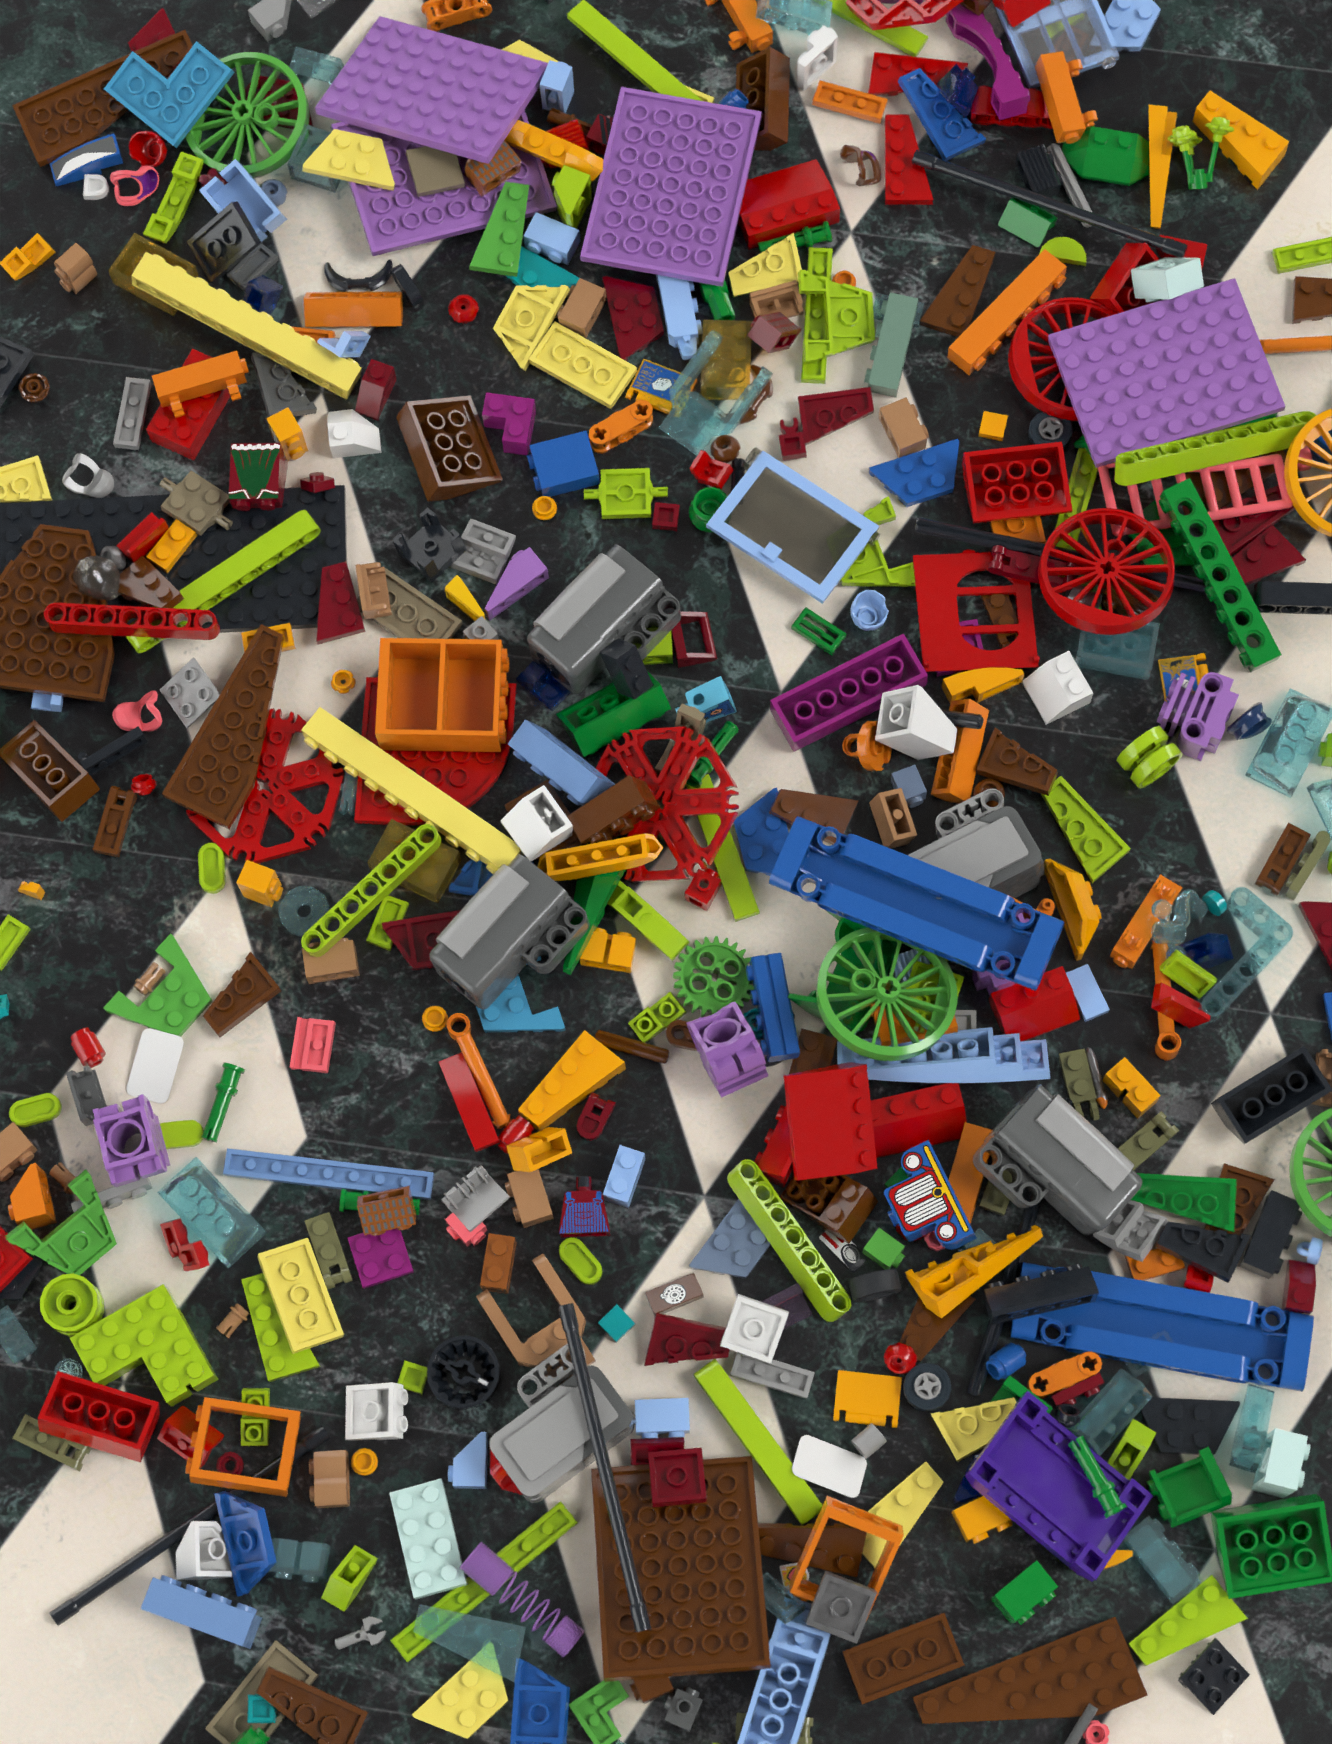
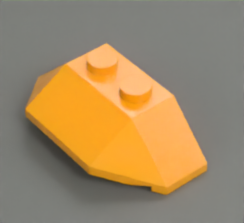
[1044,858,1101,961]

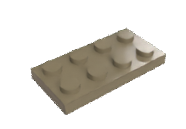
[357,567,463,639]
[205,1640,318,1744]

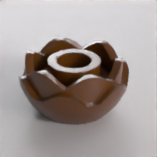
[19,373,50,402]
[710,435,741,463]
[973,778,1005,807]

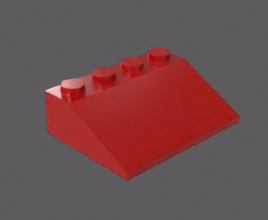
[738,159,840,250]
[962,442,1073,523]
[783,1062,877,1180]

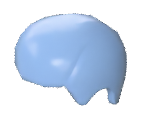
[850,590,889,631]

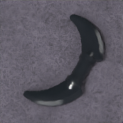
[325,259,393,292]

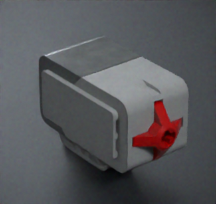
[908,789,1044,899]
[490,1344,637,1503]

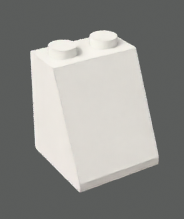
[875,685,957,760]

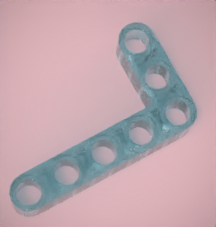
[1199,887,1293,1023]

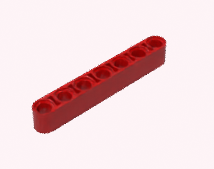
[44,603,220,640]

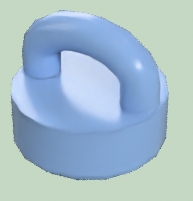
[1297,1237,1323,1265]

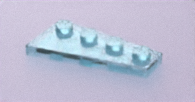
[413,1604,527,1682]

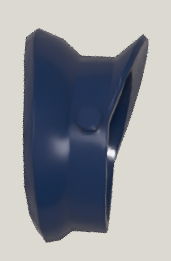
[1227,702,1272,740]

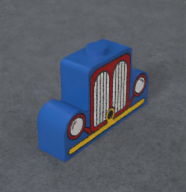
[884,1140,977,1250]

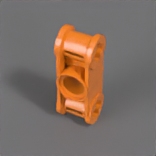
[421,0,492,31]
[589,400,653,454]
[1026,1351,1102,1399]

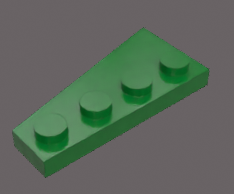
[1131,1173,1237,1233]

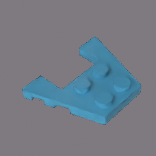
[476,956,565,1032]

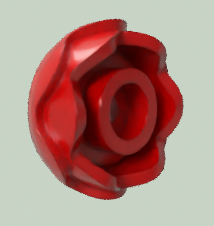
[448,294,479,323]
[884,1342,917,1374]

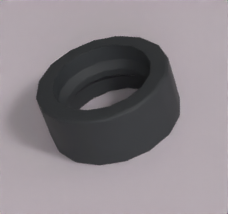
[848,1269,902,1302]

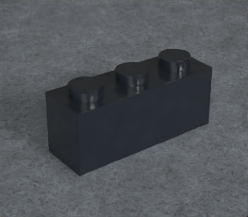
[1239,1190,1303,1279]

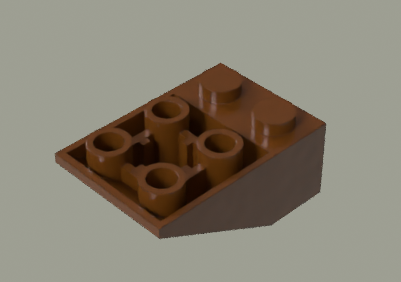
[780,1175,878,1244]

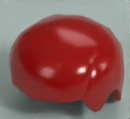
[128,131,167,167]

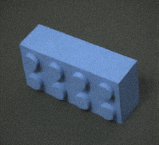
[508,720,615,806]
[141,1575,262,1649]

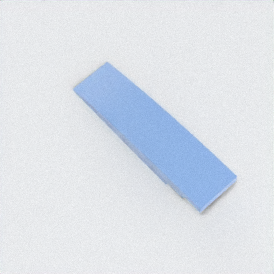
[837,1027,1050,1083]
[737,1595,831,1744]

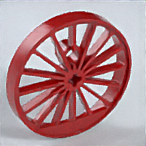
[1008,297,1117,421]
[1038,508,1175,635]

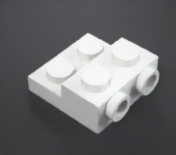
[797,25,838,92]
[345,1382,408,1441]

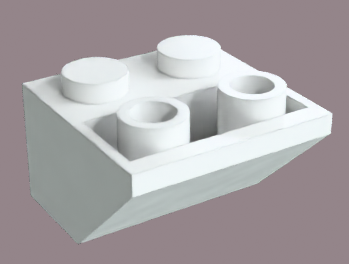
[501,785,573,862]

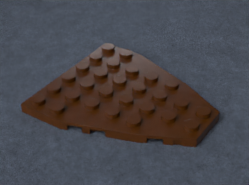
[0,524,114,702]

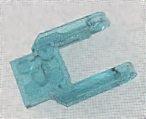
[659,330,773,456]

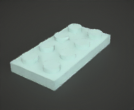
[390,1479,468,1599]

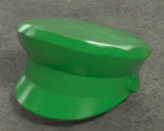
[689,487,732,532]

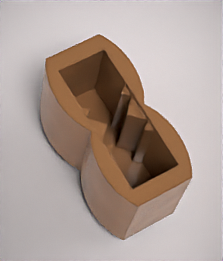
[54,243,97,294]
[309,1450,350,1508]

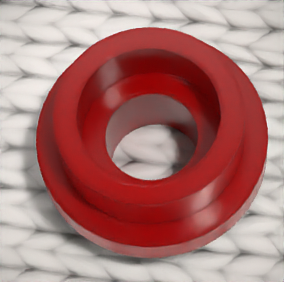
[131,774,156,795]

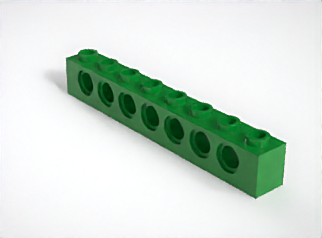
[1159,478,1282,673]

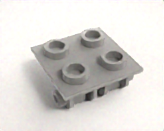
[160,658,220,728]
[441,1165,510,1232]

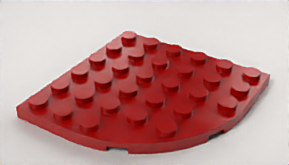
[354,677,517,825]

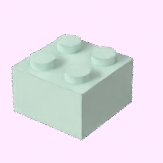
[1131,257,1204,302]

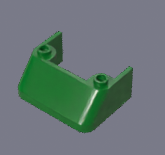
[788,910,897,1032]

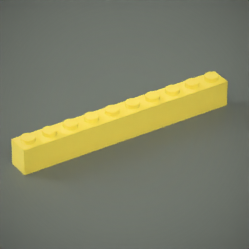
[131,252,362,400]
[301,707,524,874]

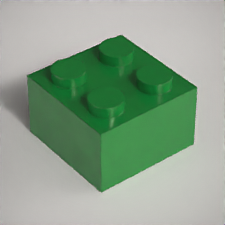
[991,1561,1058,1625]

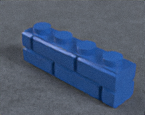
[746,953,800,1063]

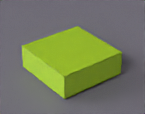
[397,1361,427,1395]

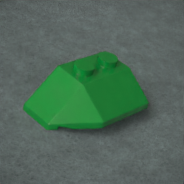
[1062,126,1150,186]

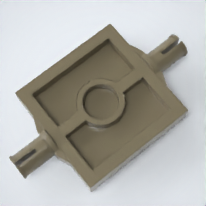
[160,470,233,536]

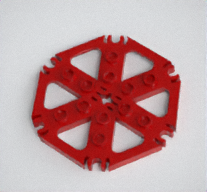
[186,708,345,864]
[596,726,739,882]

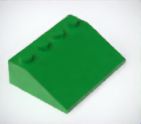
[1210,1494,1332,1599]

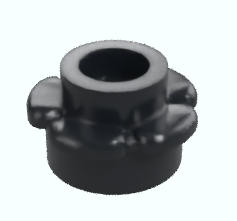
[1054,1404,1080,1428]

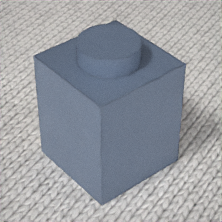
[891,765,927,808]

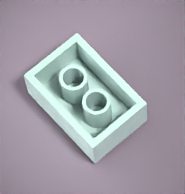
[1252,1428,1310,1498]

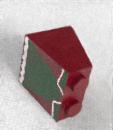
[229,443,288,511]

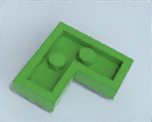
[569,1680,629,1744]

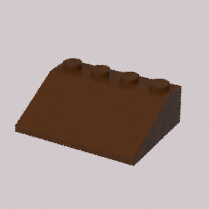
[396,395,503,502]

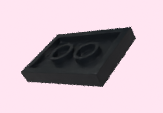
[187,201,261,283]

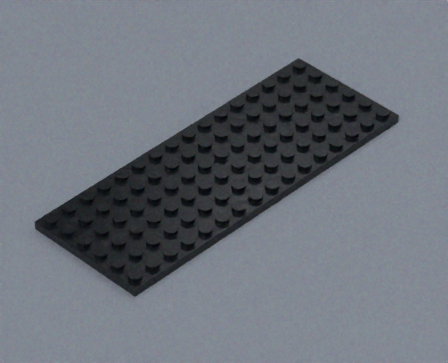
[0,485,347,639]

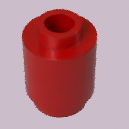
[70,1028,106,1068]
[498,1115,534,1155]

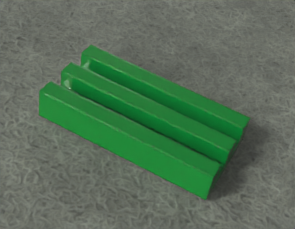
[791,607,847,656]

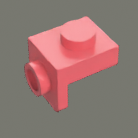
[445,1213,487,1247]

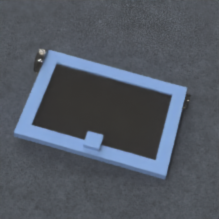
[706,447,880,604]

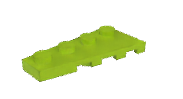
[1128,1575,1248,1666]

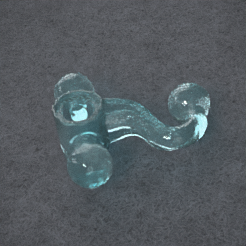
[1151,889,1208,959]

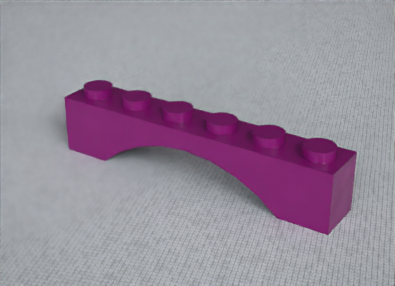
[946,4,1030,120]

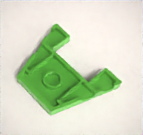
[104,933,212,1037]
[5,1169,117,1275]

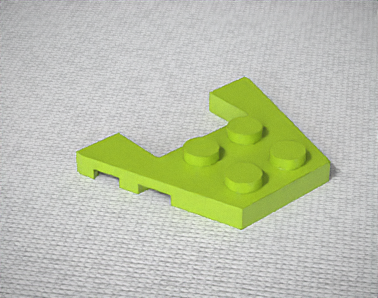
[798,270,875,364]
[826,497,915,586]

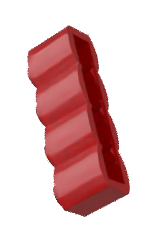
[971,86,1053,129]

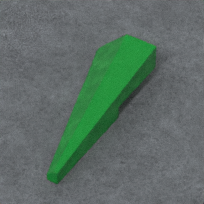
[563,870,625,975]

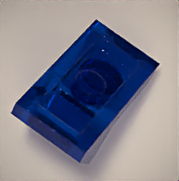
[516,661,570,711]

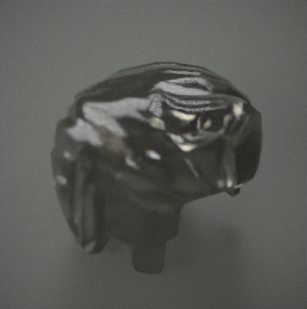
[73,556,120,600]

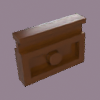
[789,1028,837,1074]

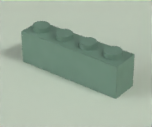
[864,293,918,397]

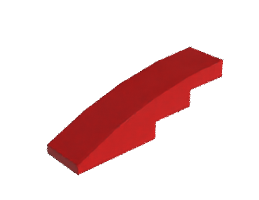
[439,1052,500,1152]

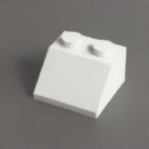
[1022,651,1093,724]

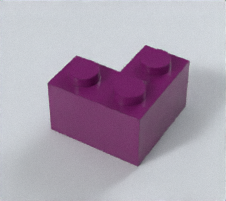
[482,392,536,455]

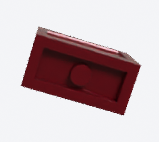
[668,611,717,668]

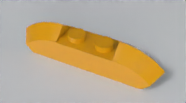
[505,120,603,181]
[537,834,663,881]

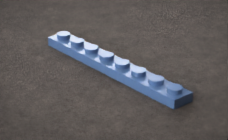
[223,1148,434,1200]

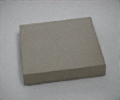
[406,146,465,197]

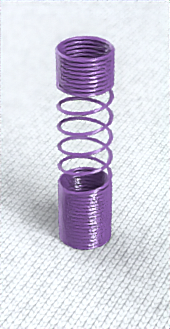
[460,1542,585,1657]

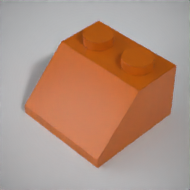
[8,1163,57,1229]

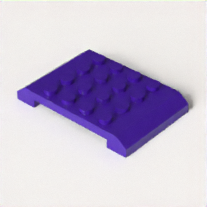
[965,1391,1153,1581]

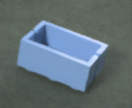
[199,159,287,242]

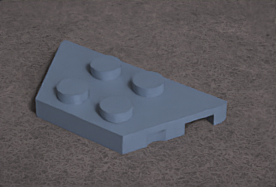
[689,1199,771,1279]

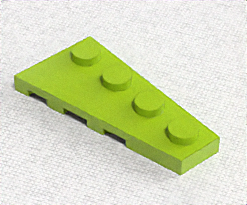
[1041,776,1131,883]
[241,1273,321,1382]

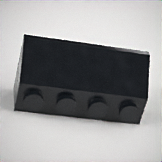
[1211,1046,1332,1144]
[983,1264,1099,1325]

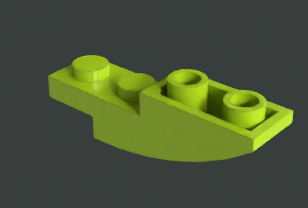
[607,881,689,961]

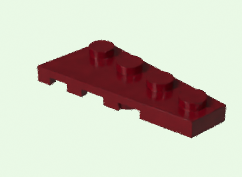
[1213,485,1306,556]

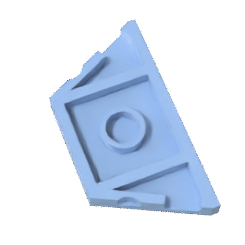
[1088,0,1161,52]

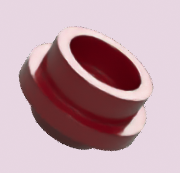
[217,1452,244,1475]

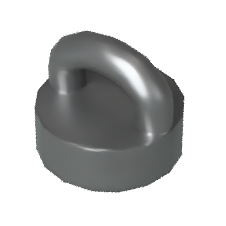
[100,546,126,571]

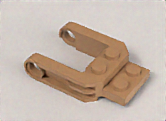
[476,1253,596,1387]

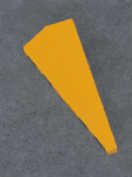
[1148,105,1177,229]
[905,1225,1043,1318]

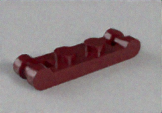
[988,545,1080,590]

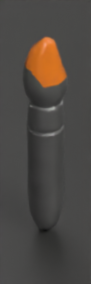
[1086,1047,1108,1109]

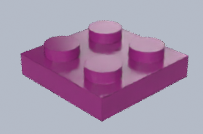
[348,1228,414,1289]

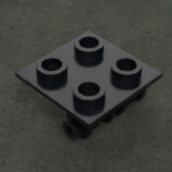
[1178,1638,1250,1715]

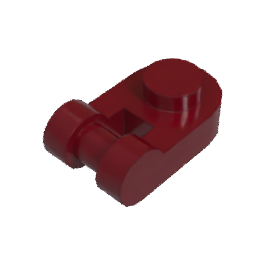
[577,1092,616,1141]

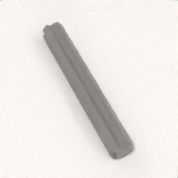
[1046,143,1092,228]

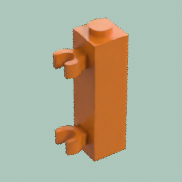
[704,0,773,53]
[1035,51,1098,144]
[152,351,249,418]
[1110,874,1182,969]

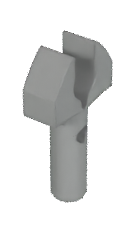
[335,1617,386,1650]

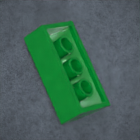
[556,671,671,757]

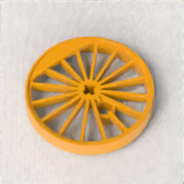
[1284,409,1332,537]

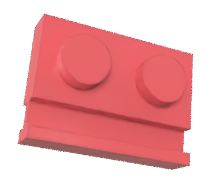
[290,1017,336,1073]

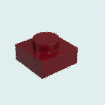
[300,472,335,493]
[652,502,680,531]

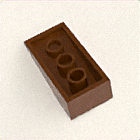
[0,720,100,822]

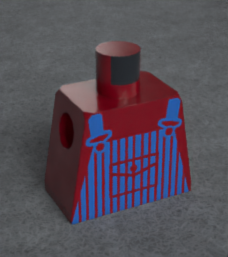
[559,1176,610,1238]

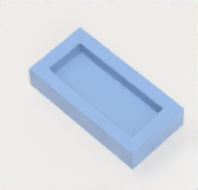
[1066,964,1110,1022]

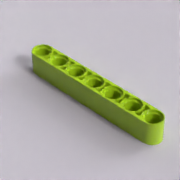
[301,824,441,957]
[727,1159,851,1322]
[693,1358,822,1525]

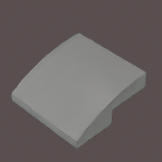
[451,519,516,584]
[1093,1200,1168,1262]

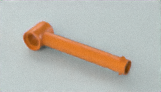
[1260,336,1332,354]
[1150,938,1181,1060]
[447,1013,511,1129]

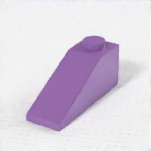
[485,547,549,621]

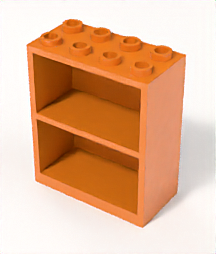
[375,638,509,752]

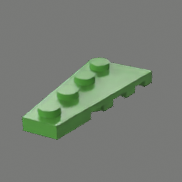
[469,181,529,277]

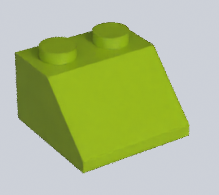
[552,165,592,229]

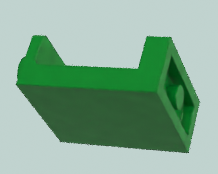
[1146,1447,1232,1528]

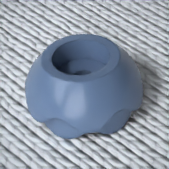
[260,179,288,207]

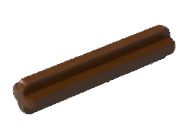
[595,1030,670,1064]

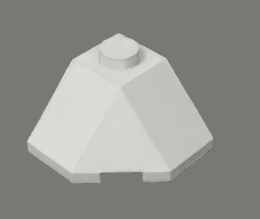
[327,409,382,458]
[176,1521,233,1580]

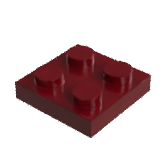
[648,1447,707,1507]

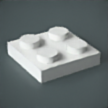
[720,1294,789,1363]

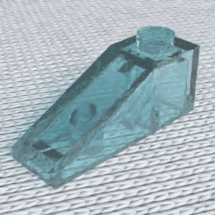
[1229,1384,1275,1473]

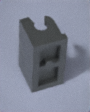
[66,1066,107,1126]

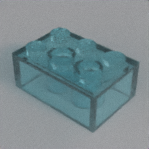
[1075,622,1160,680]

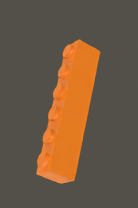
[947,249,1067,375]

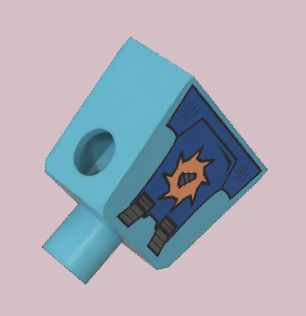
[675,676,737,722]

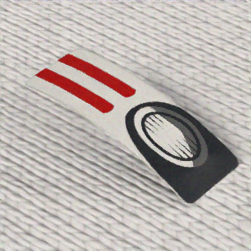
[819,1231,868,1273]

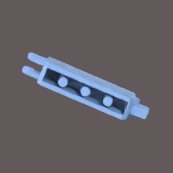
[656,275,703,360]

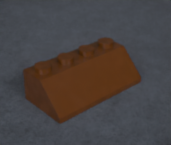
[736,47,790,151]

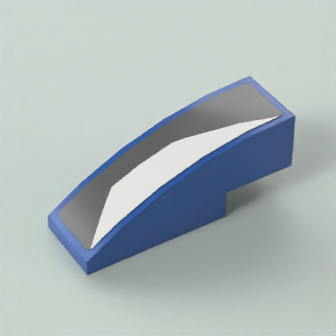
[50,134,123,186]

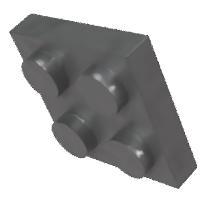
[805,1571,877,1644]

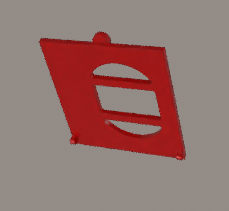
[912,549,1040,672]

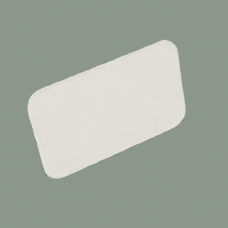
[126,1028,184,1103]
[792,1435,867,1498]

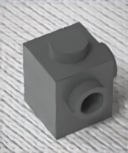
[664,1686,703,1732]

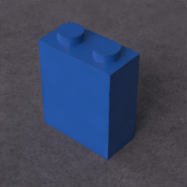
[527,431,600,497]

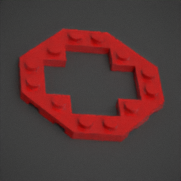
[846,0,964,30]

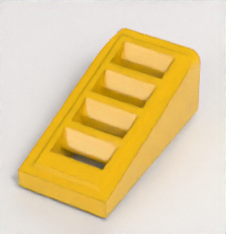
[445,575,486,621]

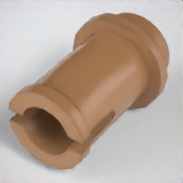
[134,962,166,996]
[49,1162,77,1195]
[216,1303,249,1338]

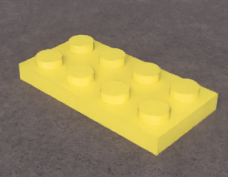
[529,321,637,409]
[257,1238,344,1354]

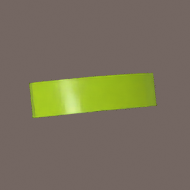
[143,152,204,243]

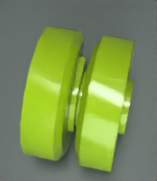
[1116,726,1183,789]
[40,1274,104,1337]

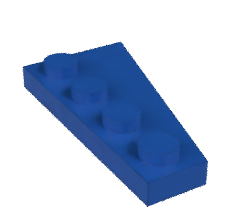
[898,68,986,161]

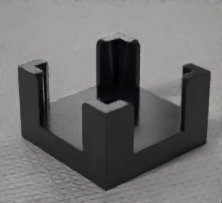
[392,508,467,583]

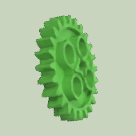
[672,936,754,1017]

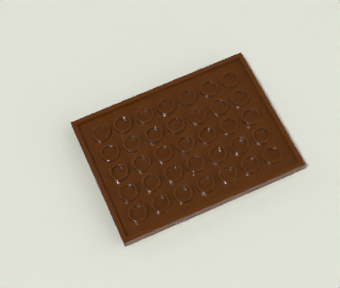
[591,1456,771,1682]

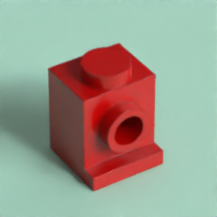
[684,868,721,911]

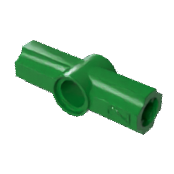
[699,280,735,326]

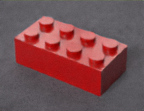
[146,348,230,461]
[38,1371,160,1463]

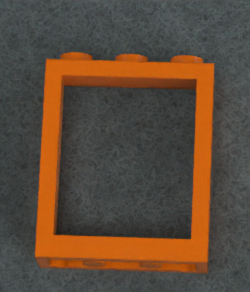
[185,1397,301,1497]
[789,1496,904,1621]

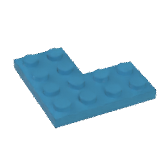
[104,41,235,148]

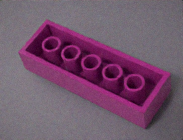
[770,633,928,752]

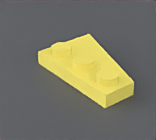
[728,233,802,297]

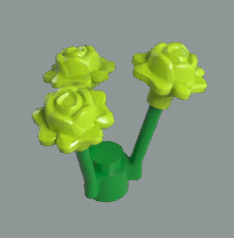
[1168,117,1234,190]

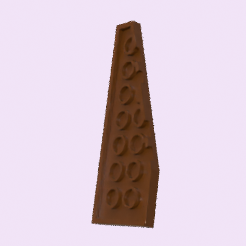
[12,30,193,167]
[162,624,284,830]
[913,1617,1148,1724]

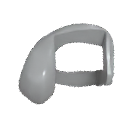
[62,453,114,498]

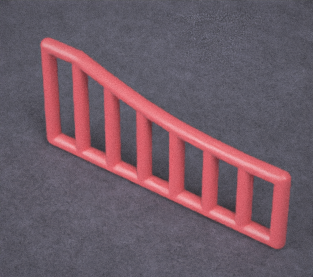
[1098,454,1293,537]

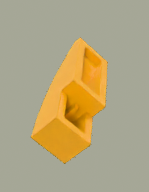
[942,667,1024,703]

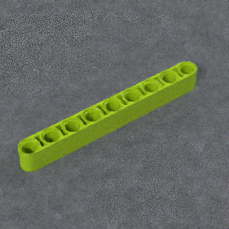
[1114,411,1317,486]
[126,510,321,653]

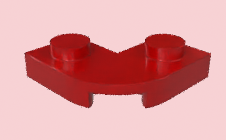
[160,1218,210,1271]

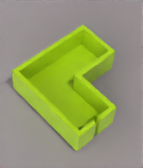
[70,1284,219,1407]

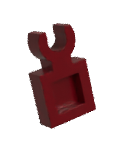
[779,417,807,461]

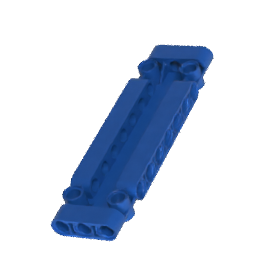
[769,816,1065,991]
[1010,1262,1314,1392]

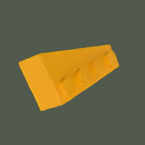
[1192,91,1289,190]
[518,1030,626,1131]

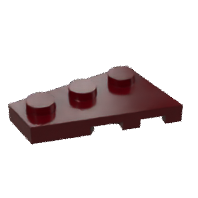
[798,387,874,446]
[1216,525,1306,586]
[316,561,366,645]
[644,1313,730,1366]

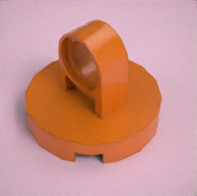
[842,721,892,771]

